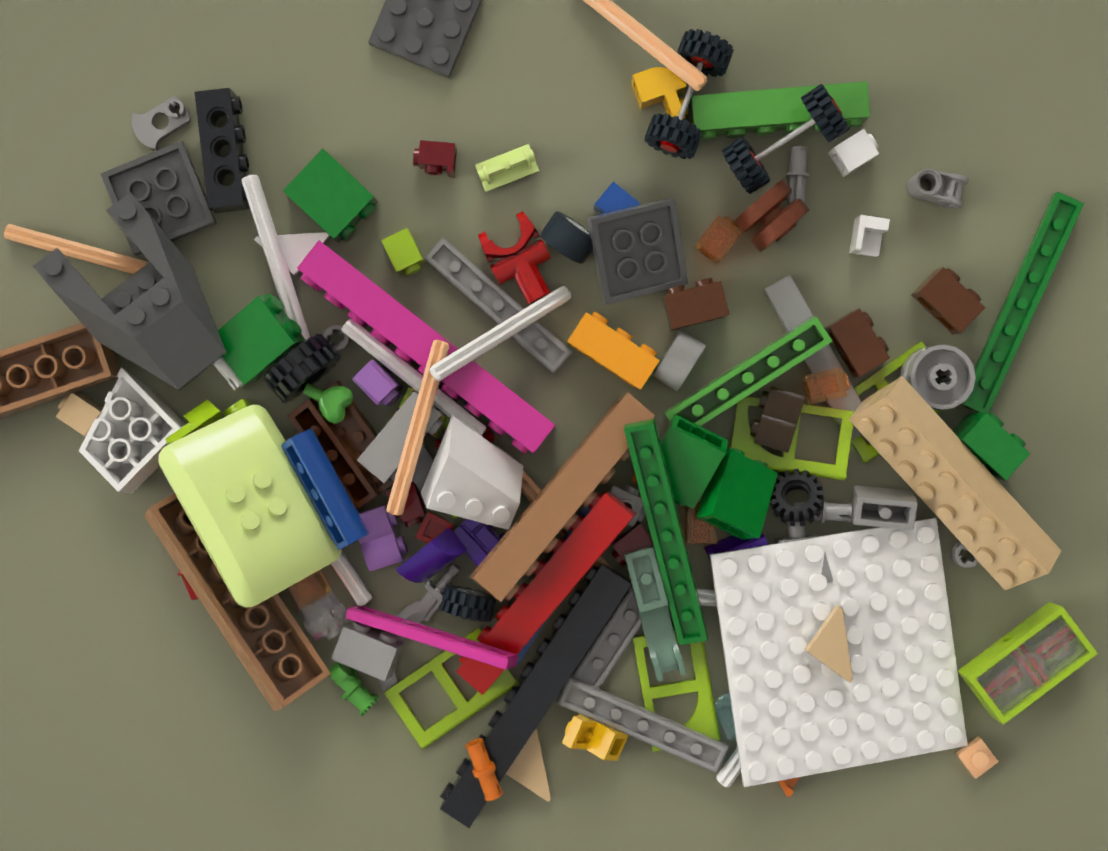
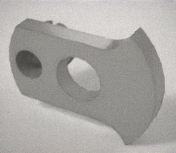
[132,96,191,150]

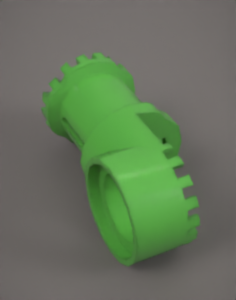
[328,662,380,717]

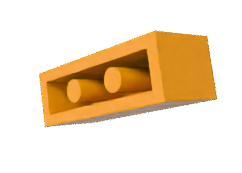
[567,312,660,390]

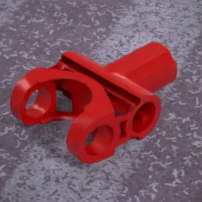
[478,211,551,305]

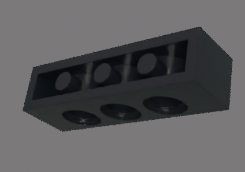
[194,88,250,213]

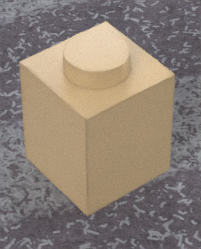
[56,393,103,437]

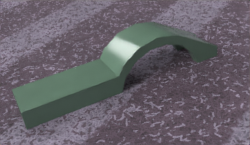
[624,546,686,682]

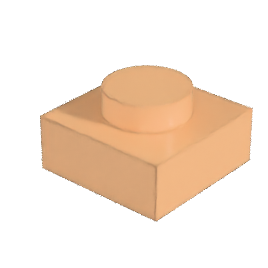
[955,736,999,779]

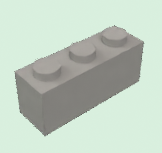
[357,391,444,483]

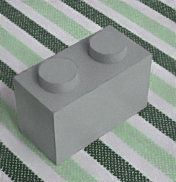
[851,485,918,530]
[331,621,403,681]

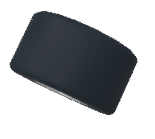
[541,212,593,264]

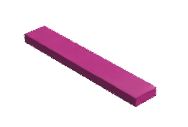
[345,606,518,670]

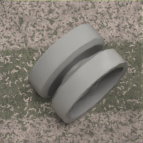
[899,344,976,410]

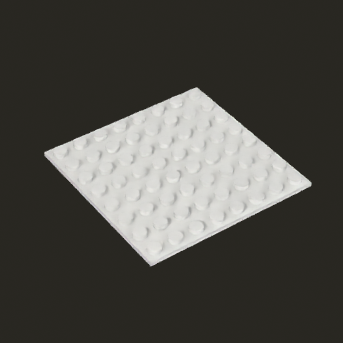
[710,518,968,787]

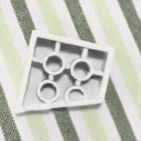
[79,367,186,494]
[421,414,524,530]

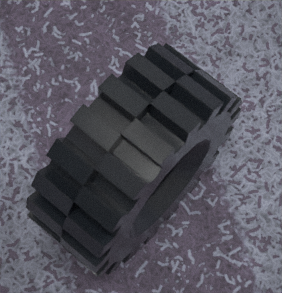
[264,333,341,404]

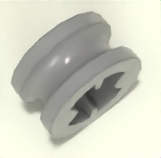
[323,325,351,352]
[951,542,979,568]

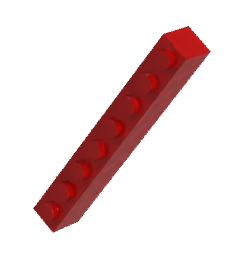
[456,491,637,695]

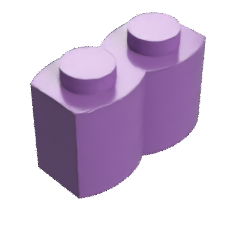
[352,360,402,406]
[358,504,408,572]

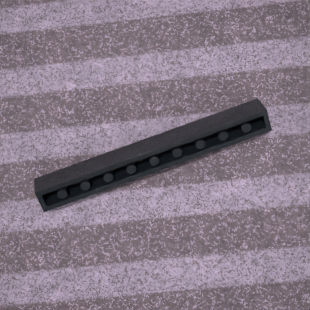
[440,562,631,828]

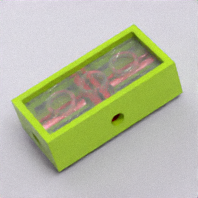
[958,602,1098,725]

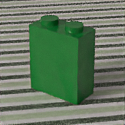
[283,148,378,243]
[218,294,306,385]
[660,414,728,509]
[696,448,778,540]

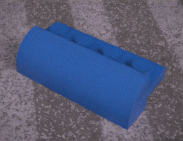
[281,429,369,550]

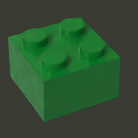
[952,413,1030,480]

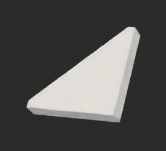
[254,232,331,276]

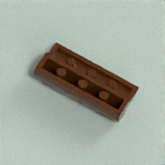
[287,380,394,510]

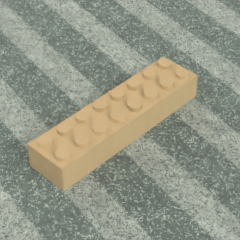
[848,376,1061,590]

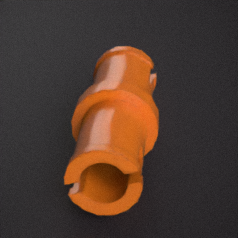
[465,738,503,801]

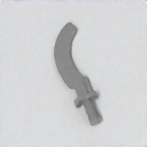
[377,563,461,692]

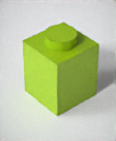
[381,228,425,277]

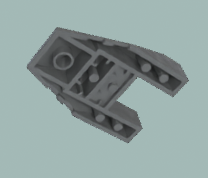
[33,192,227,390]

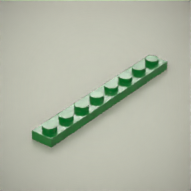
[960,192,1084,414]
[624,419,708,645]

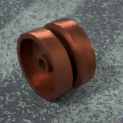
[734,178,810,253]

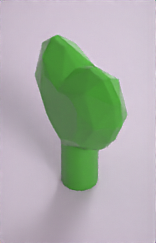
[303,383,354,424]

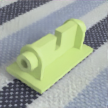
[475,144,539,192]

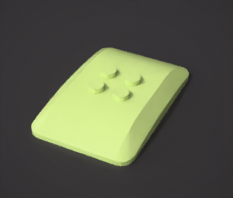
[158,405,342,608]

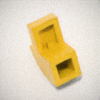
[631,67,688,121]
[562,714,629,761]

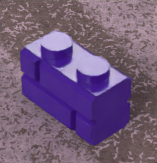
[453,519,505,566]

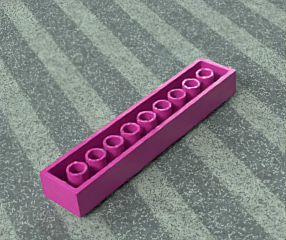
[297,240,555,454]

